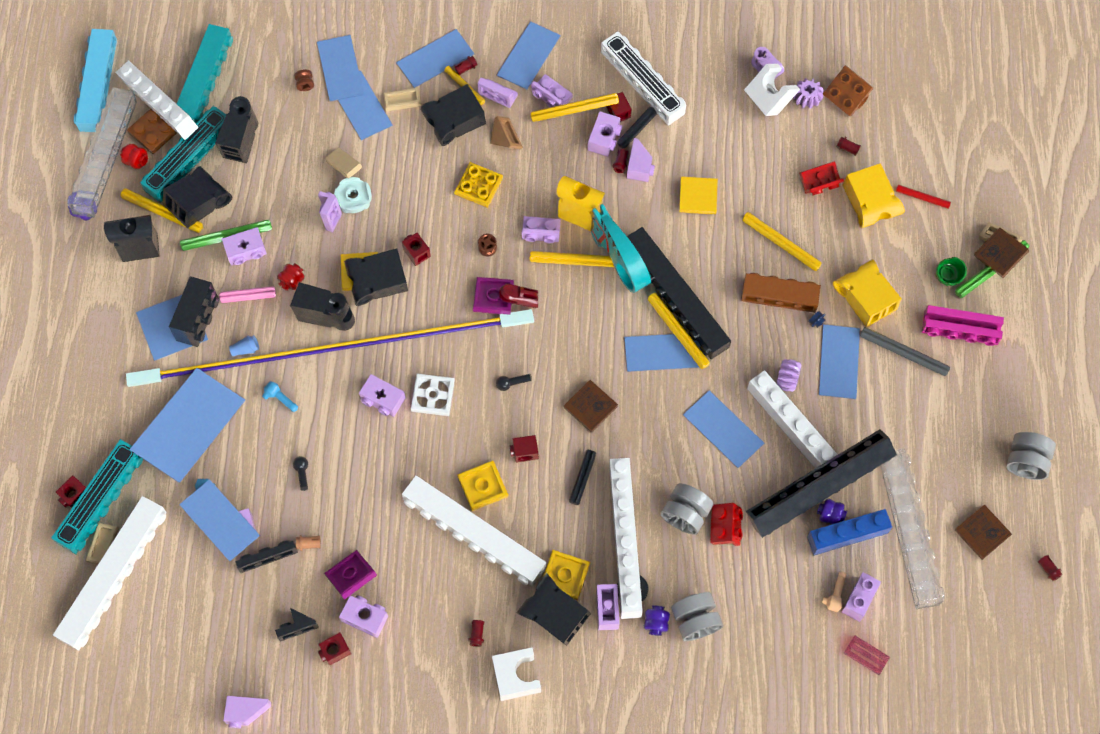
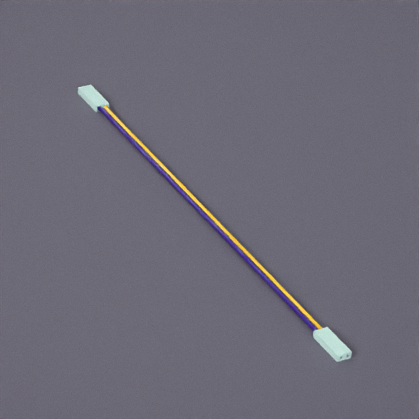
[126,309,534,387]

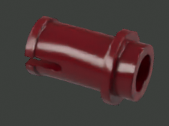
[454,56,478,76]
[837,136,861,156]
[613,149,629,173]
[1038,555,1063,581]
[468,620,485,647]

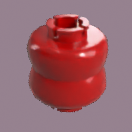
[120,144,148,169]
[277,263,305,291]

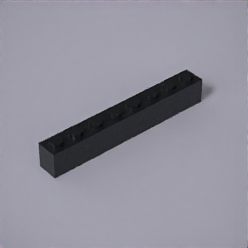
[627,227,731,360]
[746,429,897,538]

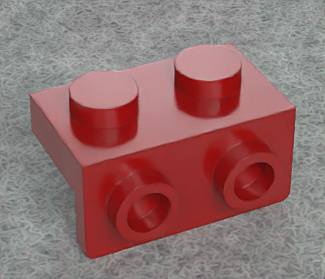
[799,161,844,196]
[710,503,743,546]

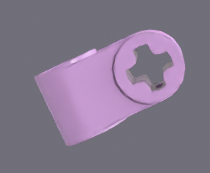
[751,47,784,78]

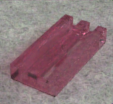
[844,635,890,675]

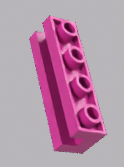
[922,305,1004,346]

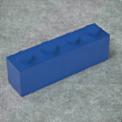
[807,509,893,556]

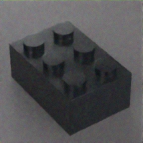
[169,276,219,347]

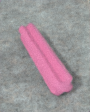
[219,286,276,303]

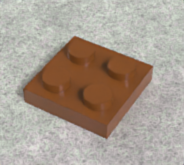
[127,109,177,154]

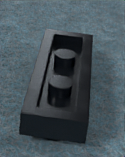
[235,540,298,573]

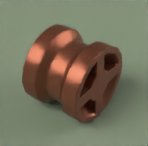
[294,69,314,91]
[478,234,497,257]

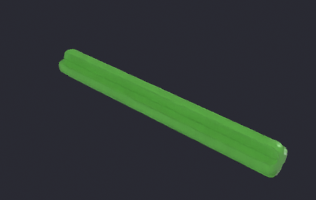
[180,220,272,251]
[955,240,1029,298]

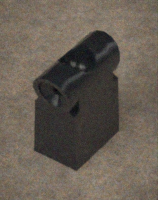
[420,84,486,146]
[215,96,259,164]
[163,166,233,228]
[104,215,160,262]
[344,248,408,306]
[290,282,355,331]
[516,573,591,646]

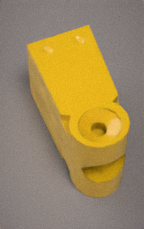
[842,163,905,229]
[557,176,605,231]
[833,259,902,327]

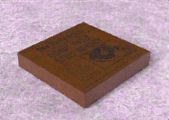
[974,227,1029,278]
[564,380,618,433]
[955,504,1012,560]

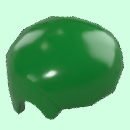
[936,257,967,286]

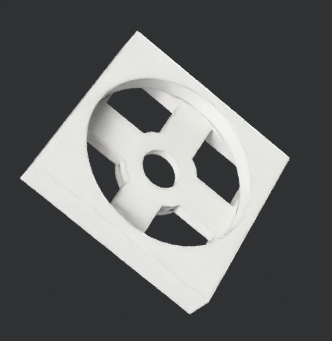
[411,374,455,416]

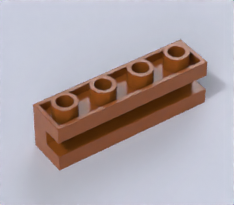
[741,273,821,313]

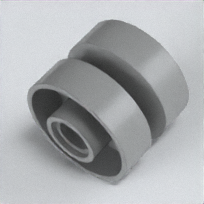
[1007,432,1056,480]
[661,483,713,535]
[671,592,724,641]

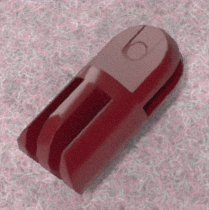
[499,284,538,309]

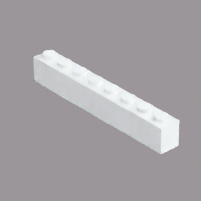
[609,458,642,619]
[402,476,546,586]
[53,496,167,651]

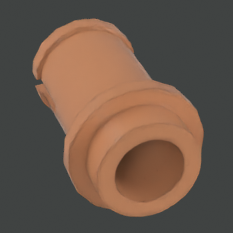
[296,535,321,551]

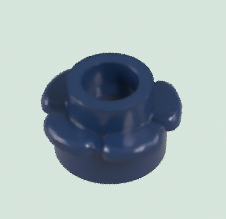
[809,311,826,328]

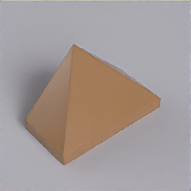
[490,116,523,149]

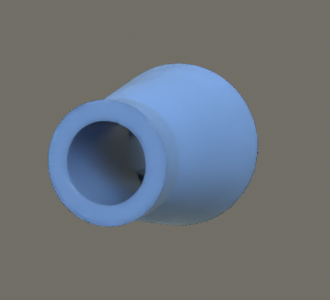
[229,335,259,357]

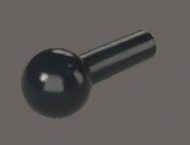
[496,374,532,391]
[293,456,308,491]

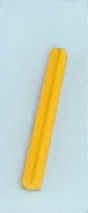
[531,93,619,122]
[120,188,203,233]
[742,212,822,271]
[530,251,615,267]
[648,292,710,369]

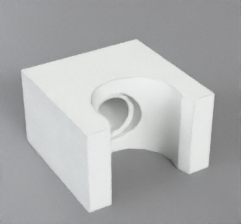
[744,64,800,116]
[492,648,541,701]

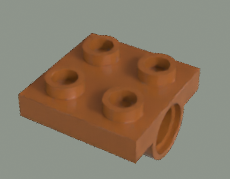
[823,65,874,116]

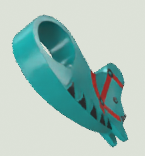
[591,204,651,293]

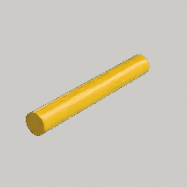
[444,66,485,105]

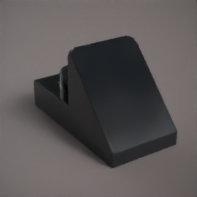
[275,608,319,642]

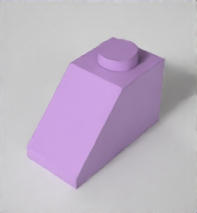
[627,138,655,182]
[223,696,271,729]

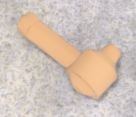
[822,571,846,612]

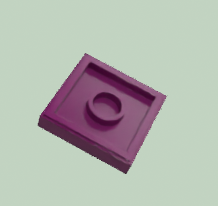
[473,277,514,315]
[324,550,377,600]

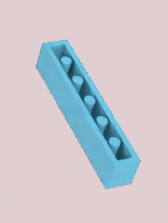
[74,29,117,133]

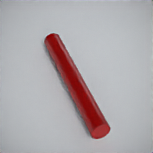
[896,185,951,209]

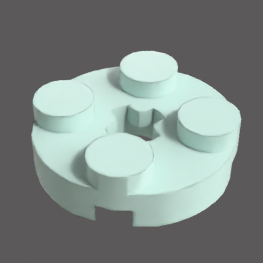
[334,177,372,213]

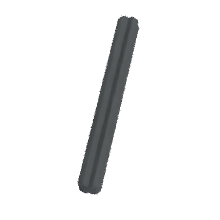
[860,327,950,376]

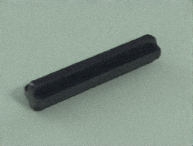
[617,107,657,149]
[569,450,596,505]

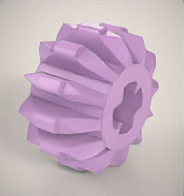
[793,78,824,109]
[777,359,801,392]

